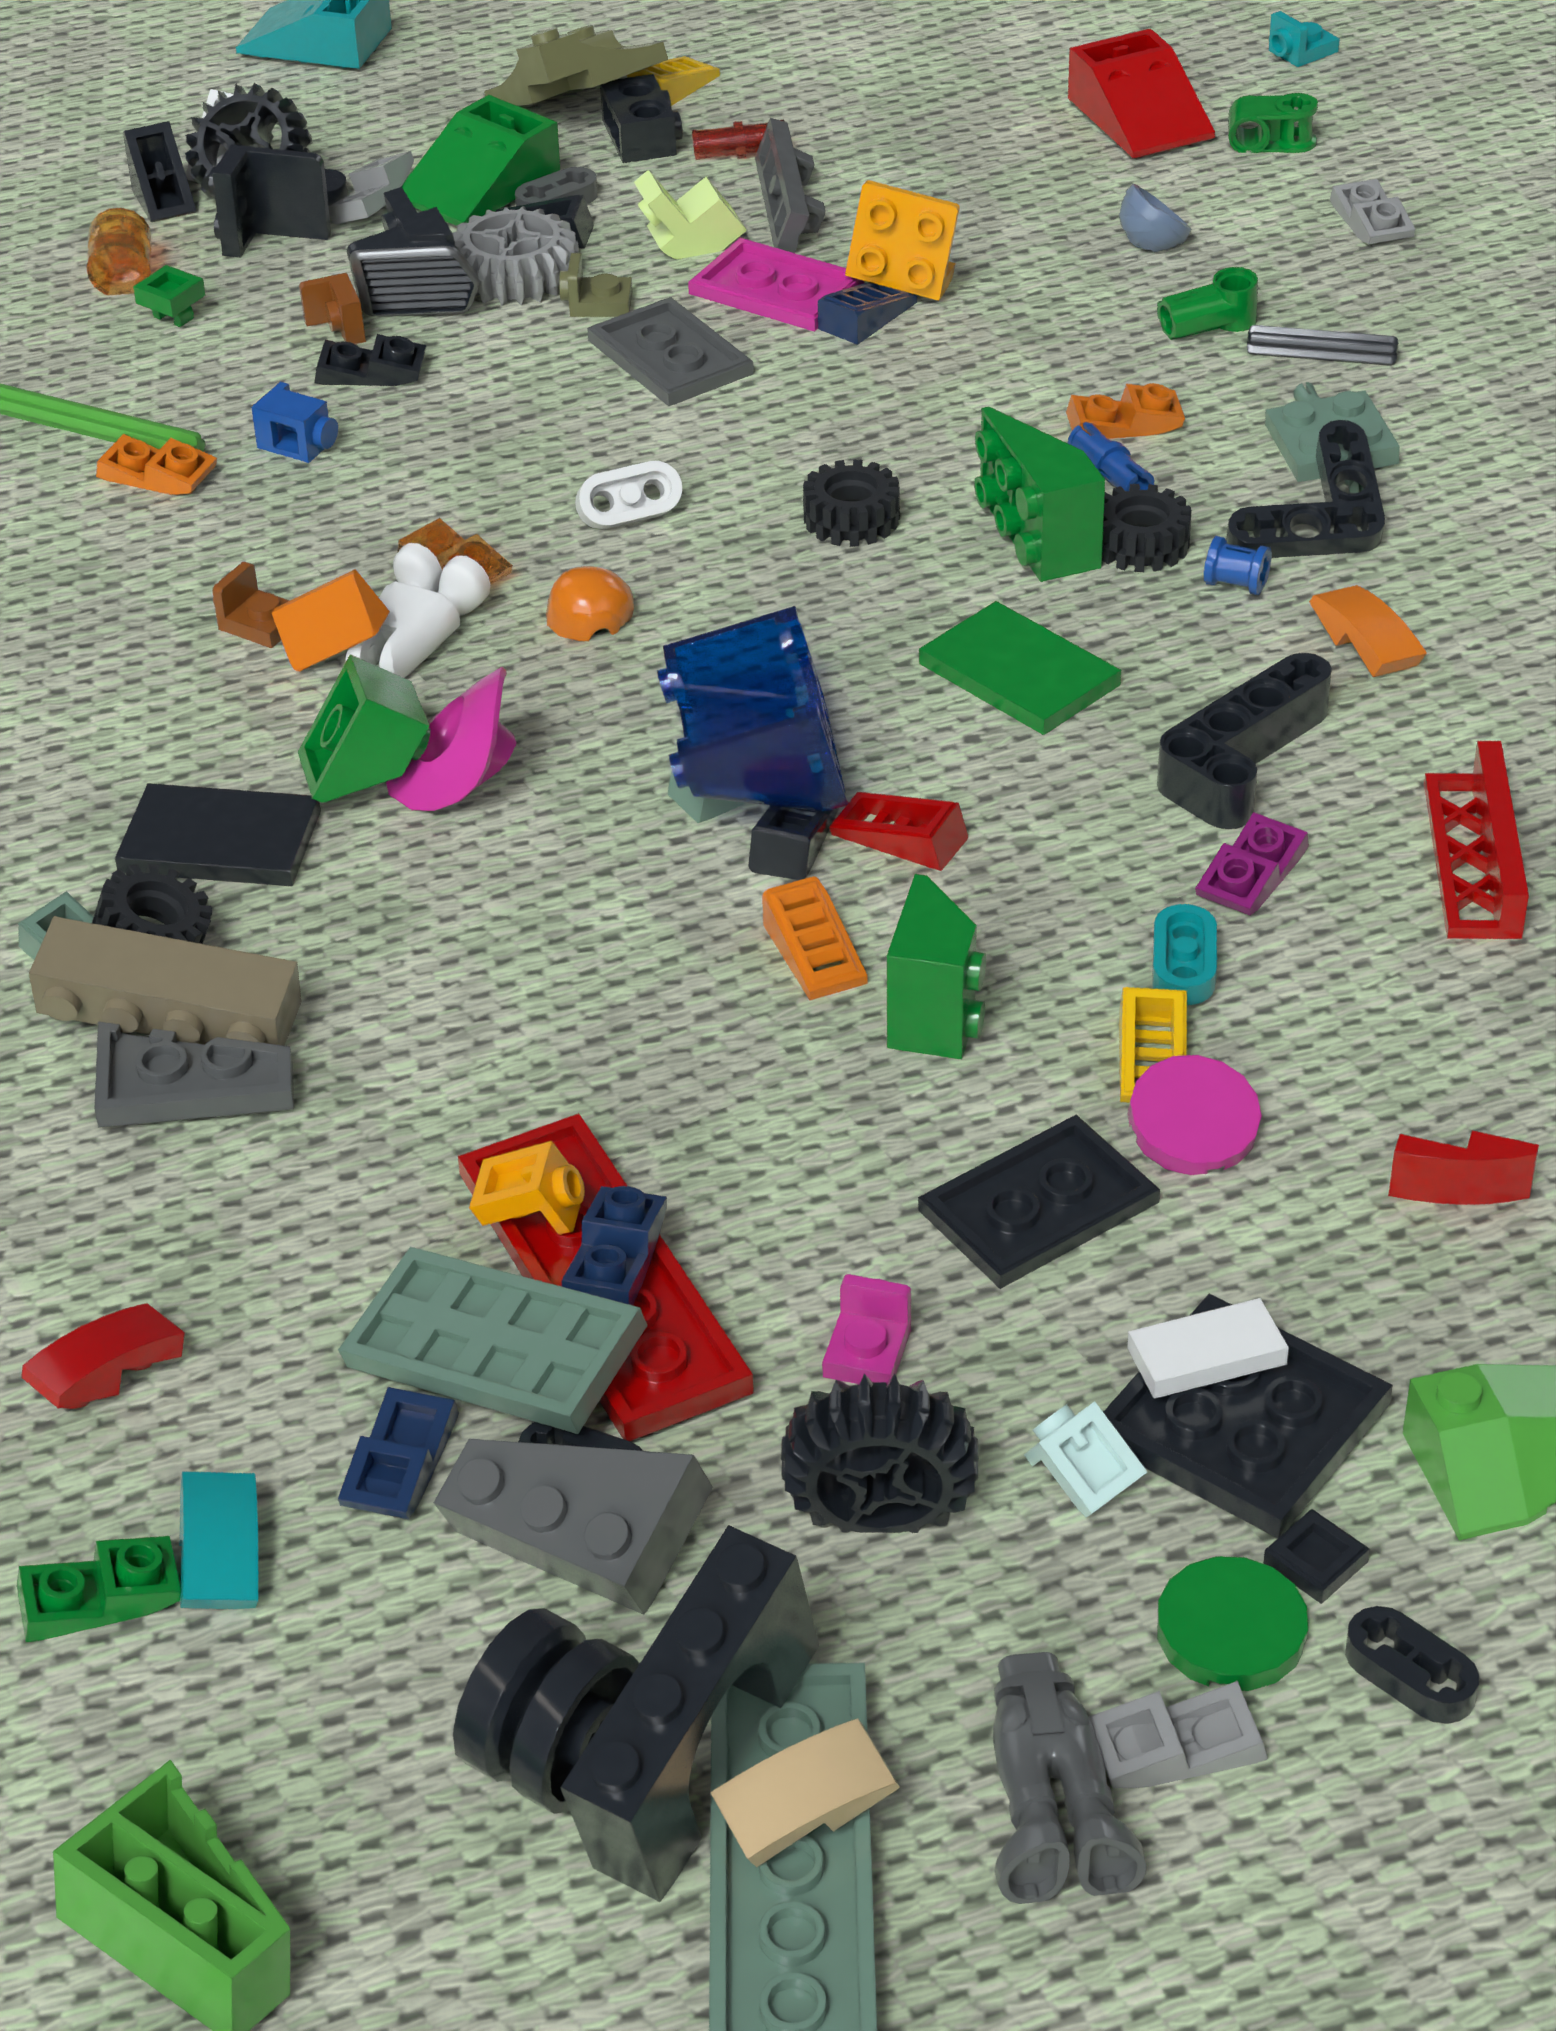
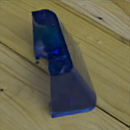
[657,606,849,812]

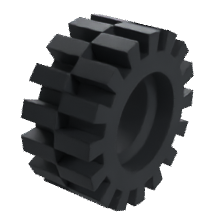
[803,459,900,547]
[1102,484,1192,573]
[92,864,212,944]

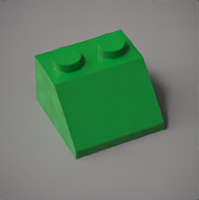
[298,654,430,803]
[887,874,986,1060]

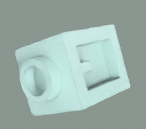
[1024,1401,1147,1518]

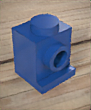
[251,381,338,463]

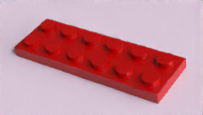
[458,1113,754,1441]

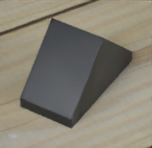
[123,121,197,222]

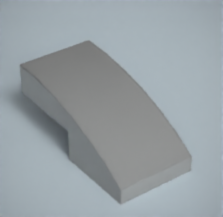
[328,151,414,224]
[1089,1681,1268,1788]

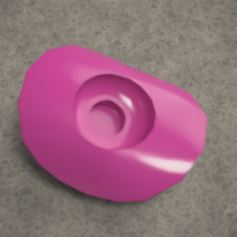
[386,667,517,811]

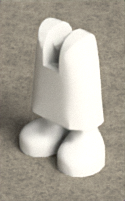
[346,543,491,678]

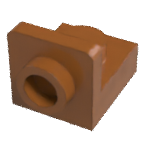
[299,272,366,344]
[212,561,290,648]

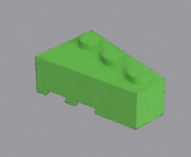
[53,1759,290,2031]

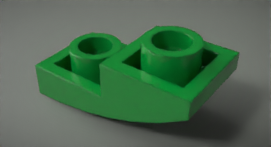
[17,1536,181,1642]

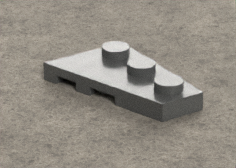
[94,1022,294,1128]

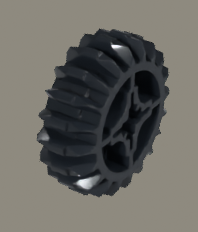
[185,83,313,199]
[781,1373,979,1533]

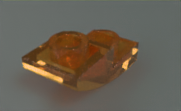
[397,518,513,584]

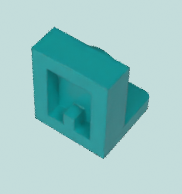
[1268,11,1340,67]

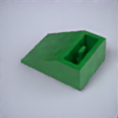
[401,95,561,226]
[974,406,1105,582]

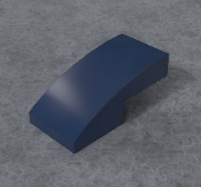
[338,1387,459,1520]

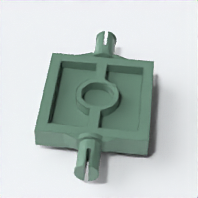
[1265,382,1400,493]

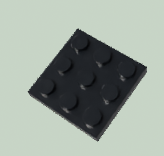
[1103,1293,1393,1538]

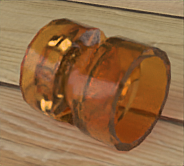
[86,208,152,296]

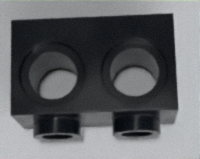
[600,74,683,163]

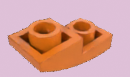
[1066,383,1185,439]
[96,434,217,495]
[1309,585,1427,677]

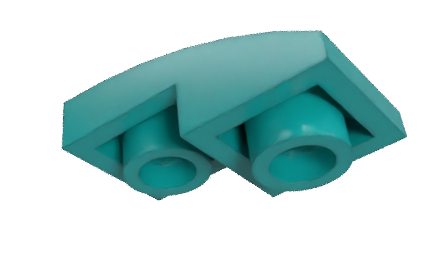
[179,1471,259,1609]

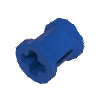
[1204,536,1272,595]

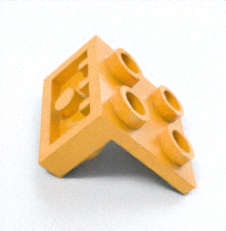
[845,180,960,301]

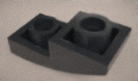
[314,334,426,386]

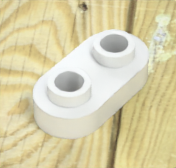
[575,461,682,529]

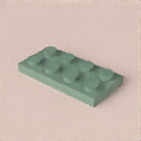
[338,1247,647,1434]

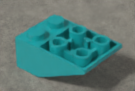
[236,0,392,69]

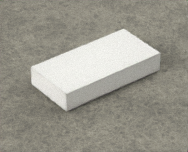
[1127,1298,1289,1399]

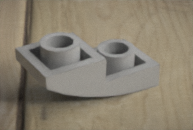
[1330,179,1416,244]

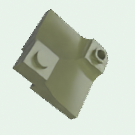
[484,25,668,106]

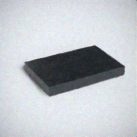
[115,783,321,887]
[918,1114,1160,1289]

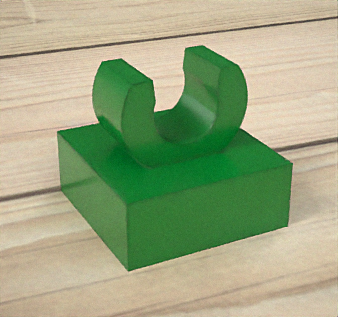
[133,265,206,327]

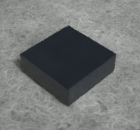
[1263,1509,1370,1604]

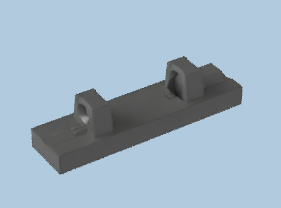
[755,118,826,253]

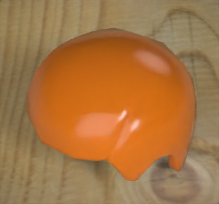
[546,566,634,641]

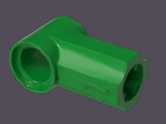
[1157,267,1258,340]

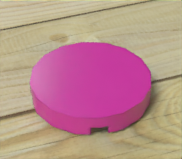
[1127,1055,1262,1175]

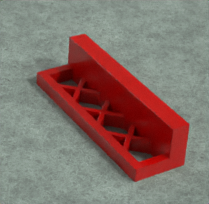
[1424,741,1529,939]

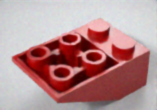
[1068,28,1215,158]

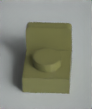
[559,253,632,317]

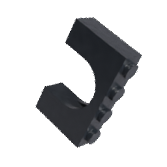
[561,1525,819,1902]

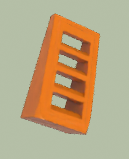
[762,876,868,1000]

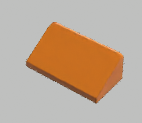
[271,569,390,671]

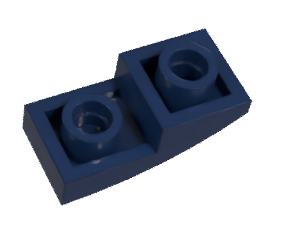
[562,1186,667,1306]

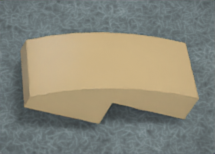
[710,1718,900,1867]

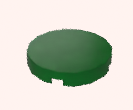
[1157,1556,1308,1691]

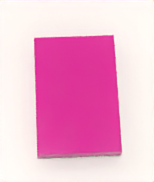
[688,238,865,332]

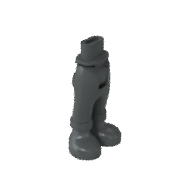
[993,1652,1146,1904]

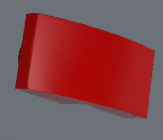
[1388,1130,1539,1205]
[21,1303,185,1409]

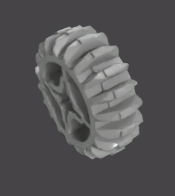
[453,206,579,306]

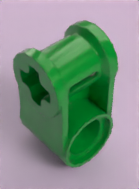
[1228,93,1318,153]

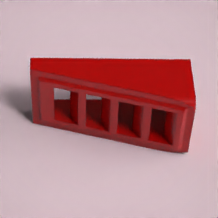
[829,792,968,871]

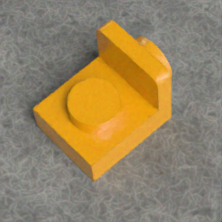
[469,1141,584,1235]

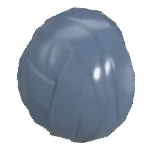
[1119,184,1192,253]

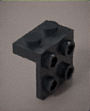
[208,144,331,258]

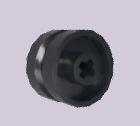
[453,1608,640,1814]

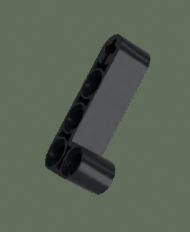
[1157,653,1332,829]

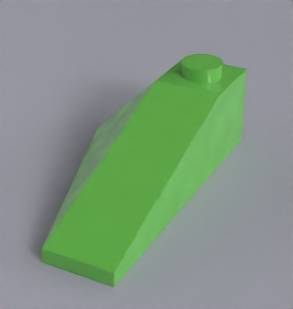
[1402,1364,1556,1541]

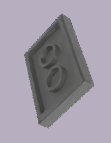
[587,297,754,406]

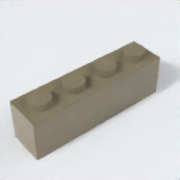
[29,916,302,1046]

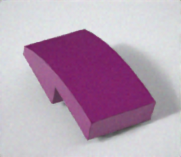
[1195,812,1309,916]

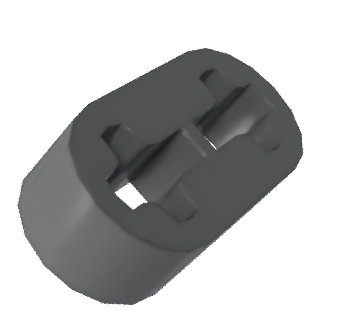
[515,167,598,206]

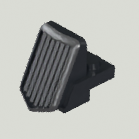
[347,187,480,316]

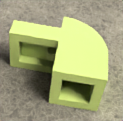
[634,170,747,259]

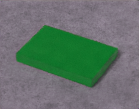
[919,601,1121,735]

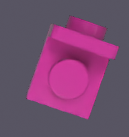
[822,1274,911,1384]

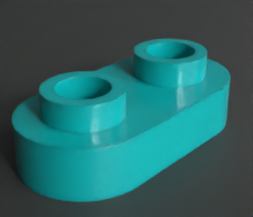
[1152,904,1217,1005]

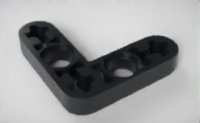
[1226,420,1385,558]

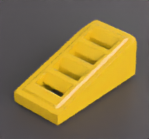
[627,56,720,106]
[1119,987,1187,1103]

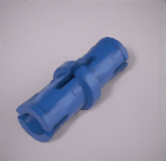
[1068,422,1155,491]

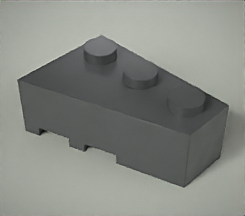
[433,1439,713,1615]

